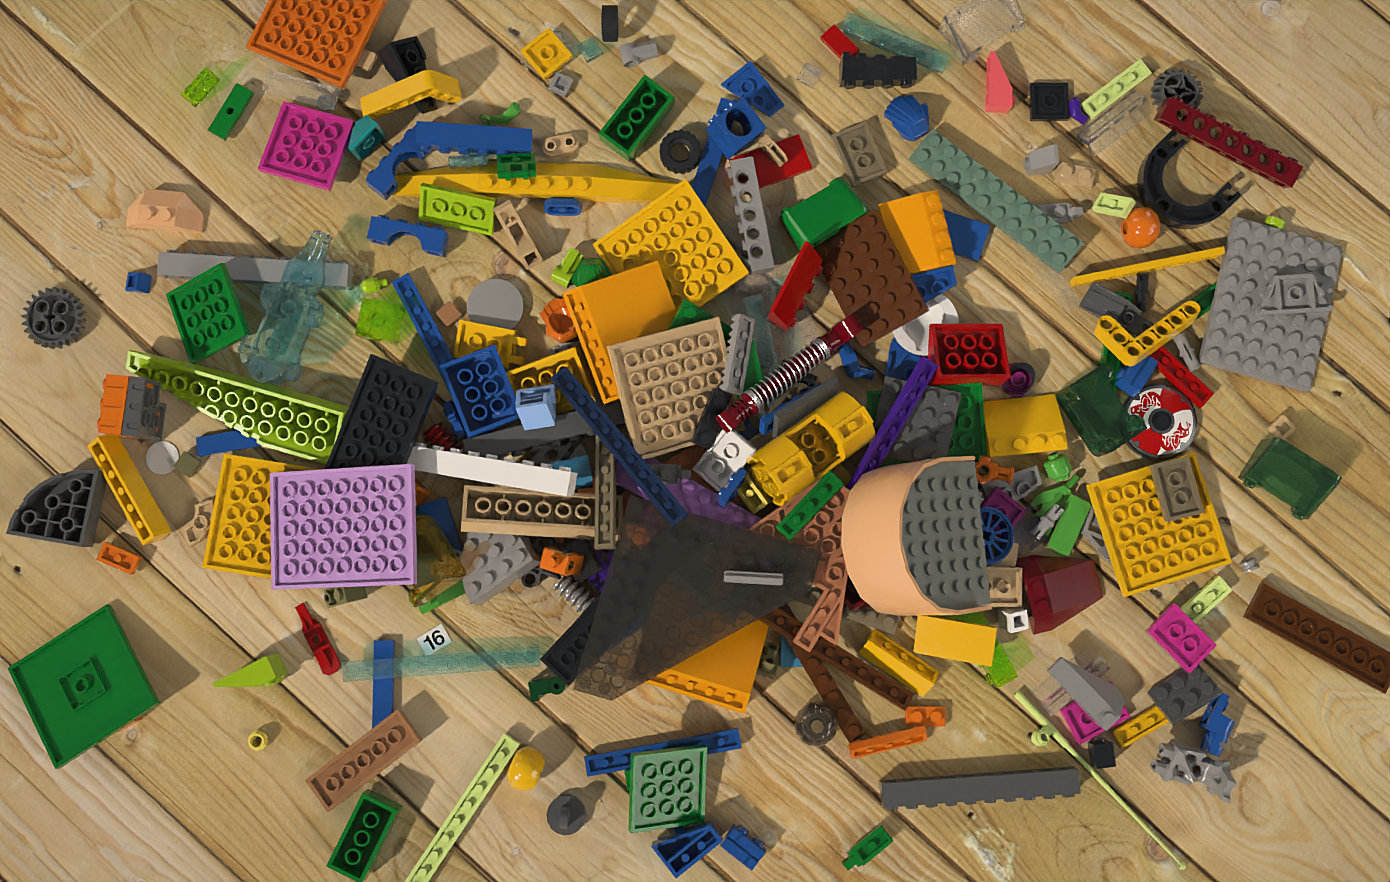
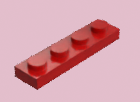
[1149,346,1214,408]

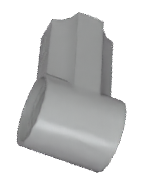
[619,40,658,68]

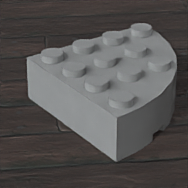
[461,532,541,606]

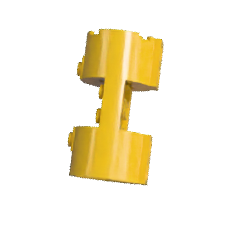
[747,392,875,506]

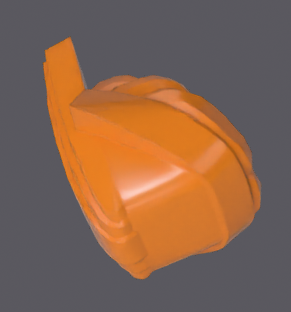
[539,298,578,342]

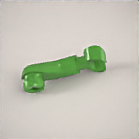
[480,102,521,126]

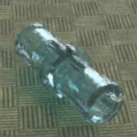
[448,153,488,169]

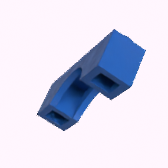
[366,125,429,200]
[367,215,449,257]

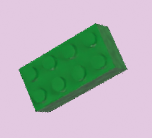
[598,74,675,162]
[326,789,403,882]

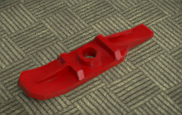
[295,603,341,676]

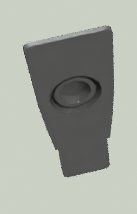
[1079,282,1154,337]

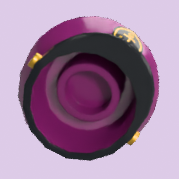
[1001,362,1035,397]

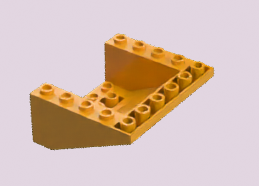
[562,260,677,404]
[629,582,769,714]

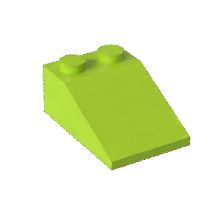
[212,653,289,687]

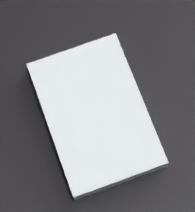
[692,429,758,492]

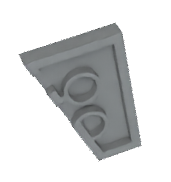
[981,465,1042,502]

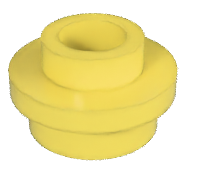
[248,730,268,751]

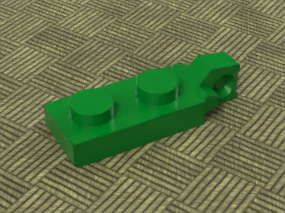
[842,824,893,870]

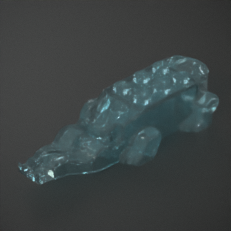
[237,230,333,385]

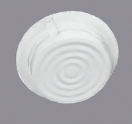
[893,294,958,356]

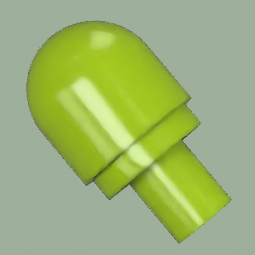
[361,277,388,294]

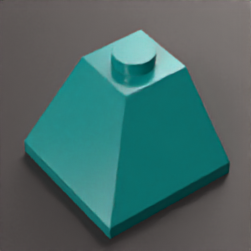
[348,115,386,162]

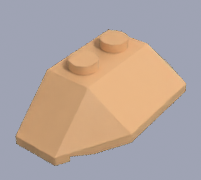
[126,189,204,233]

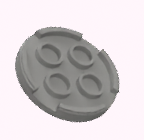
[467,279,524,330]

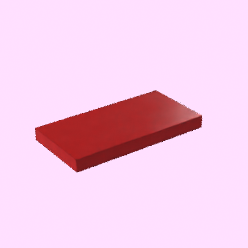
[729,134,812,189]

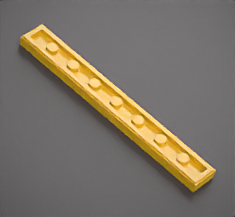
[1070,246,1225,287]

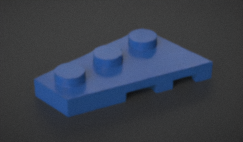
[721,61,785,118]
[911,265,957,303]

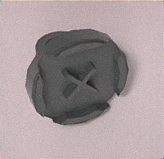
[547,794,586,835]

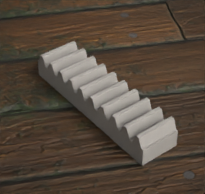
[719,314,756,395]

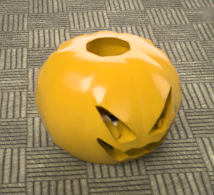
[507,747,546,791]

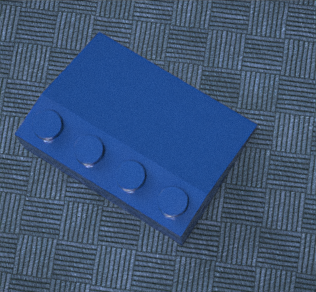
[440,345,519,438]

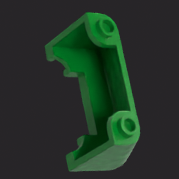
[779,177,870,252]

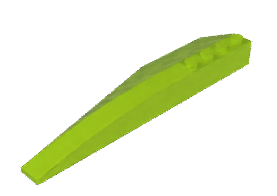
[126,350,349,464]

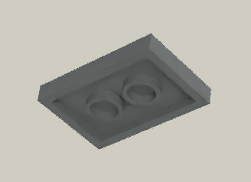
[1147,664,1222,726]

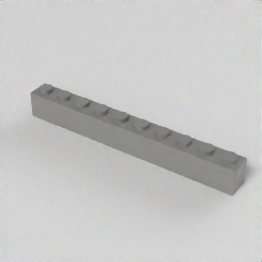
[157,250,354,290]

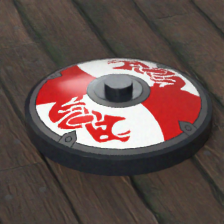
[1118,384,1197,460]

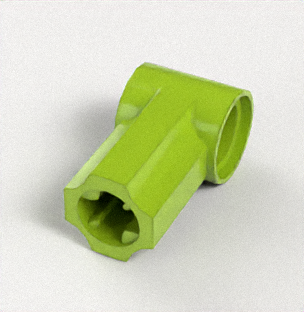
[550,248,584,289]

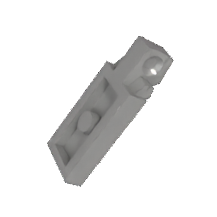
[1034,203,1084,224]

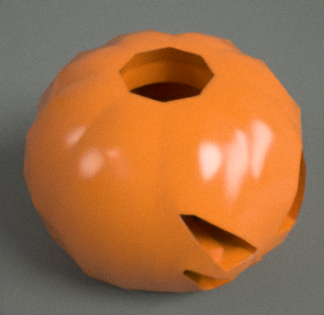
[1121,207,1160,248]

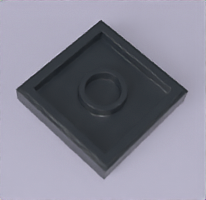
[1029,83,1069,121]

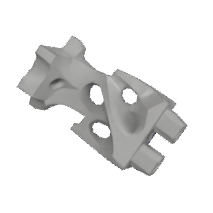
[1150,739,1236,803]

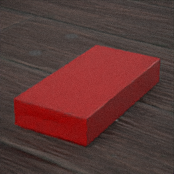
[820,24,860,60]

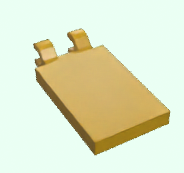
[453,320,529,368]

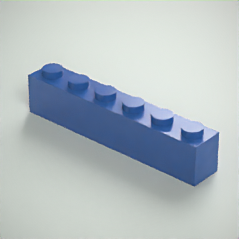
[416,121,532,156]

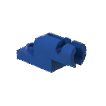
[1198,693,1234,758]

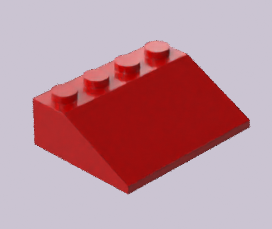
[767,241,824,331]
[928,324,1011,386]

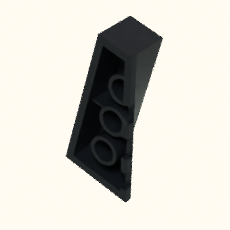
[839,51,917,89]

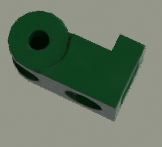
[528,676,566,702]

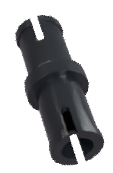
[1134,273,1150,313]

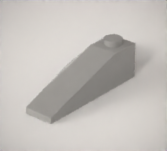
[1047,657,1125,731]

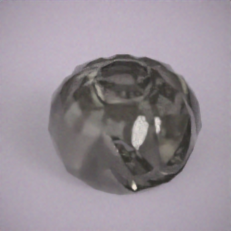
[794,702,838,747]

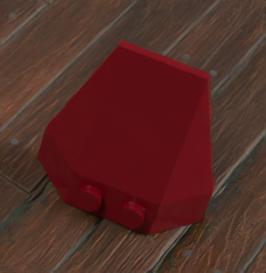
[1016,555,1103,635]

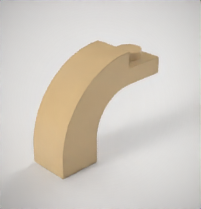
[493,200,543,270]

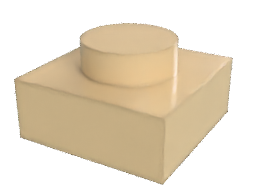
[1266,414,1296,442]

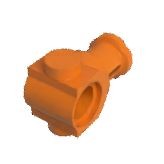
[975,455,1014,484]

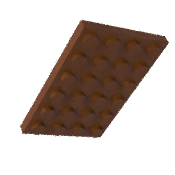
[814,209,930,348]

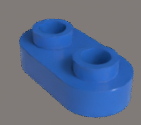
[544,197,582,216]

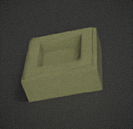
[173,451,202,478]

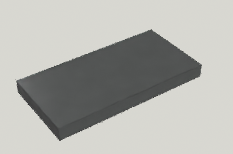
[772,376,839,439]

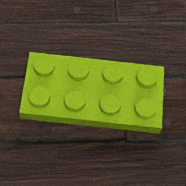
[419,183,497,236]

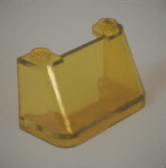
[408,514,466,607]

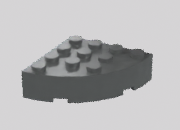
[6,469,107,547]

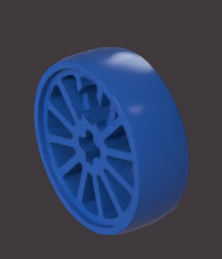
[980,506,1014,565]

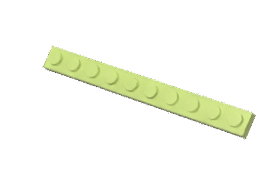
[405,733,521,882]

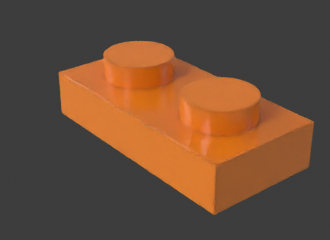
[96,542,142,575]
[905,706,945,727]

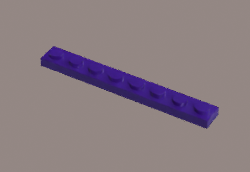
[846,356,938,490]

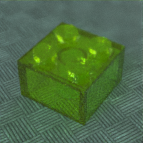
[355,298,405,345]

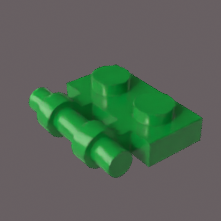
[497,153,536,181]

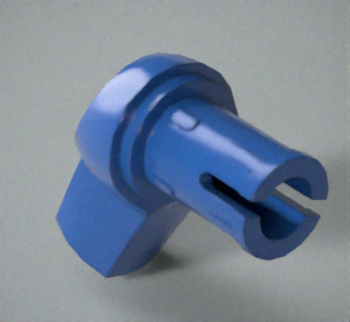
[838,342,875,380]

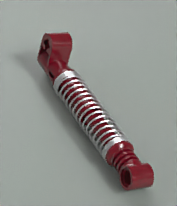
[715,313,864,434]

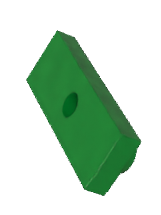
[208,83,255,141]

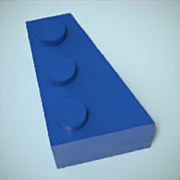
[651,820,723,878]

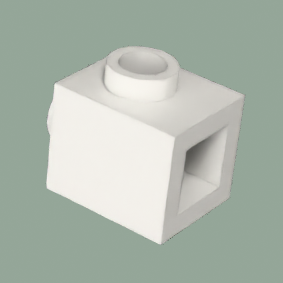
[997,607,1029,633]

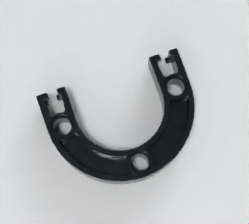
[1137,129,1241,230]

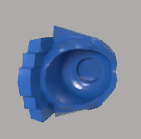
[884,95,929,142]

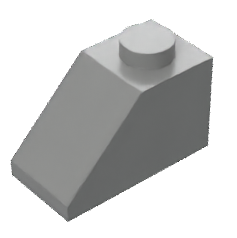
[1023,144,1059,176]

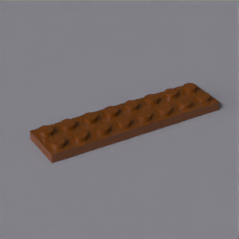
[1243,583,1390,694]

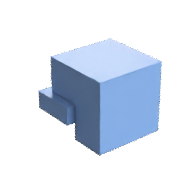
[515,384,557,430]

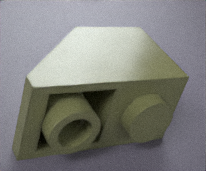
[324,586,368,608]

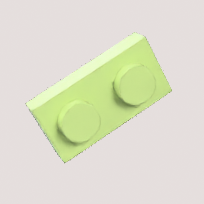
[1092,192,1136,219]

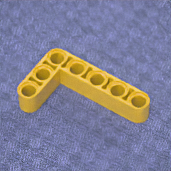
[360,70,462,119]
[1094,301,1201,366]

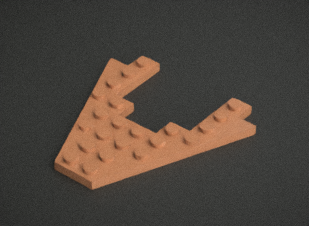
[703,478,850,653]

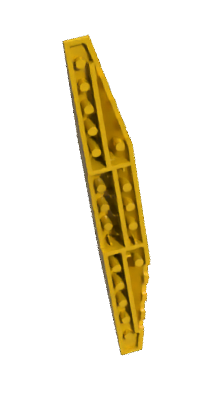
[391,161,678,203]

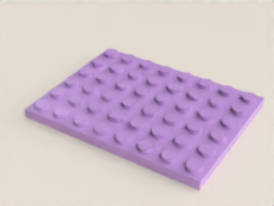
[270,464,417,590]

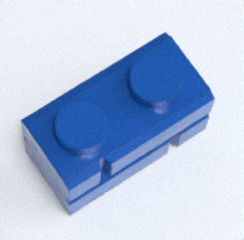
[1114,353,1158,397]
[720,824,766,871]

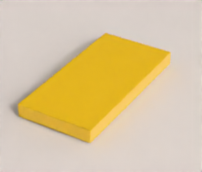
[913,615,997,667]

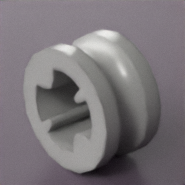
[1239,557,1260,573]

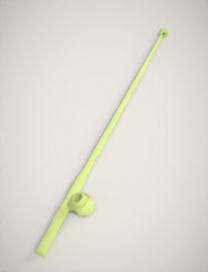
[1014,690,1186,870]

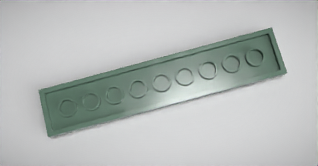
[909,128,1084,274]

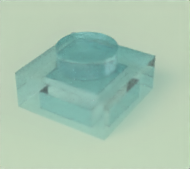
[577,36,603,63]

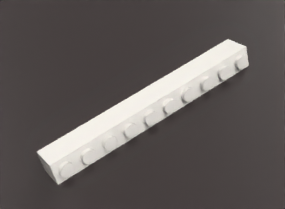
[407,442,577,497]

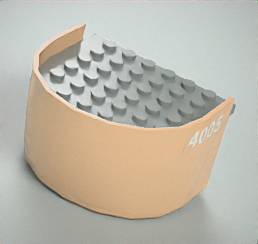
[841,456,992,616]

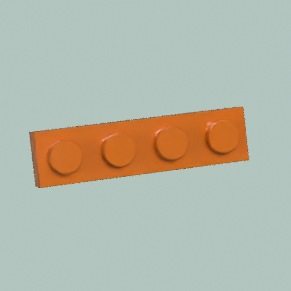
[848,725,927,759]

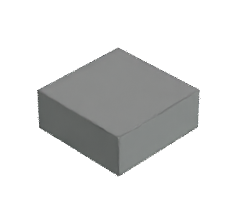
[548,72,574,98]

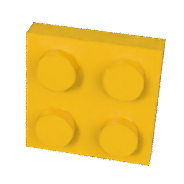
[520,28,573,81]

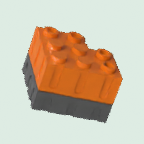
[97,374,167,442]

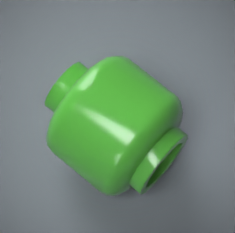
[1043,452,1072,482]

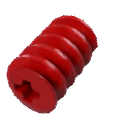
[422,422,463,452]

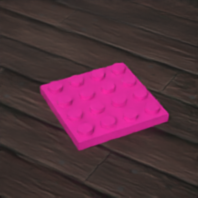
[258,101,355,191]

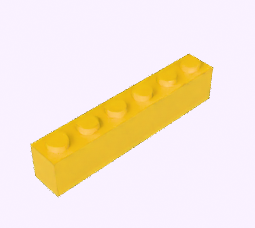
[88,435,172,546]

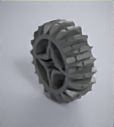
[1150,67,1204,119]

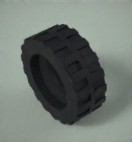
[659,129,701,174]

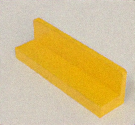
[858,628,939,696]

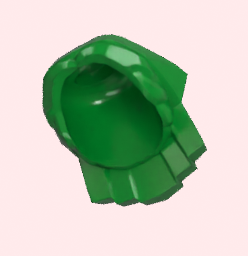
[572,258,612,287]

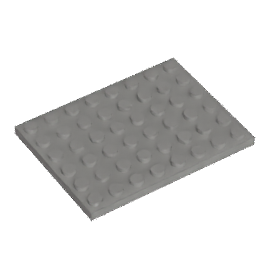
[1198,216,1343,393]

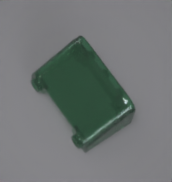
[1055,363,1148,457]
[1238,437,1342,520]

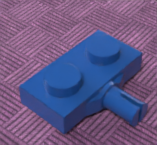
[443,401,468,440]
[718,468,747,509]

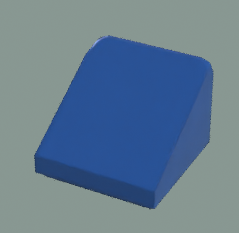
[125,272,152,294]

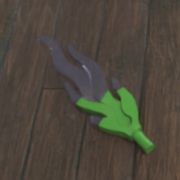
[1013,474,1080,558]

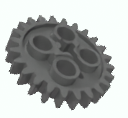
[21,287,87,349]

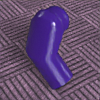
[1068,97,1089,125]

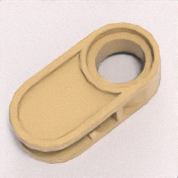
[756,133,788,167]

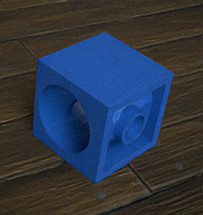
[705,97,767,160]

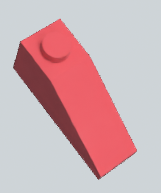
[985,51,1015,113]

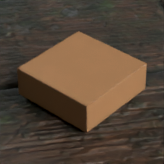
[435,301,463,328]

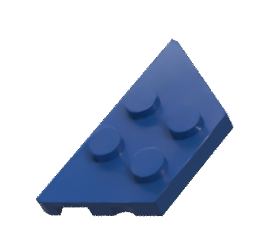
[883,337,930,386]

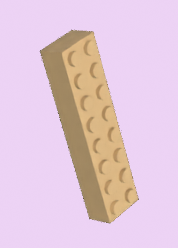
[461,485,623,541]

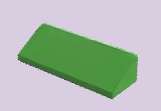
[1047,494,1092,556]

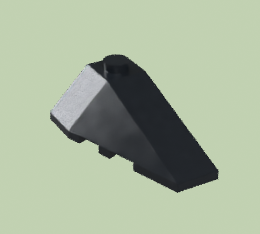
[377,36,438,114]

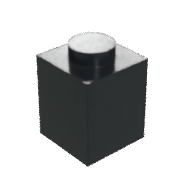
[1087,737,1116,769]

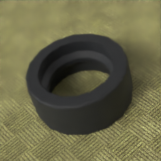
[601,5,619,42]

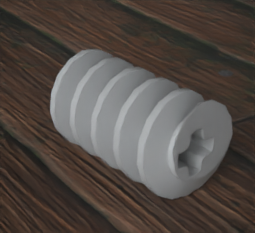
[552,575,596,613]

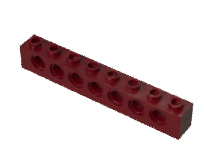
[1154,96,1303,189]

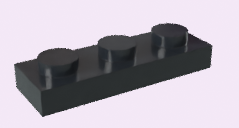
[690,388,732,450]

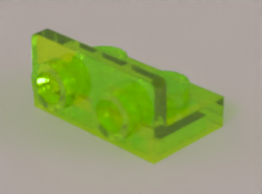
[181,67,220,108]

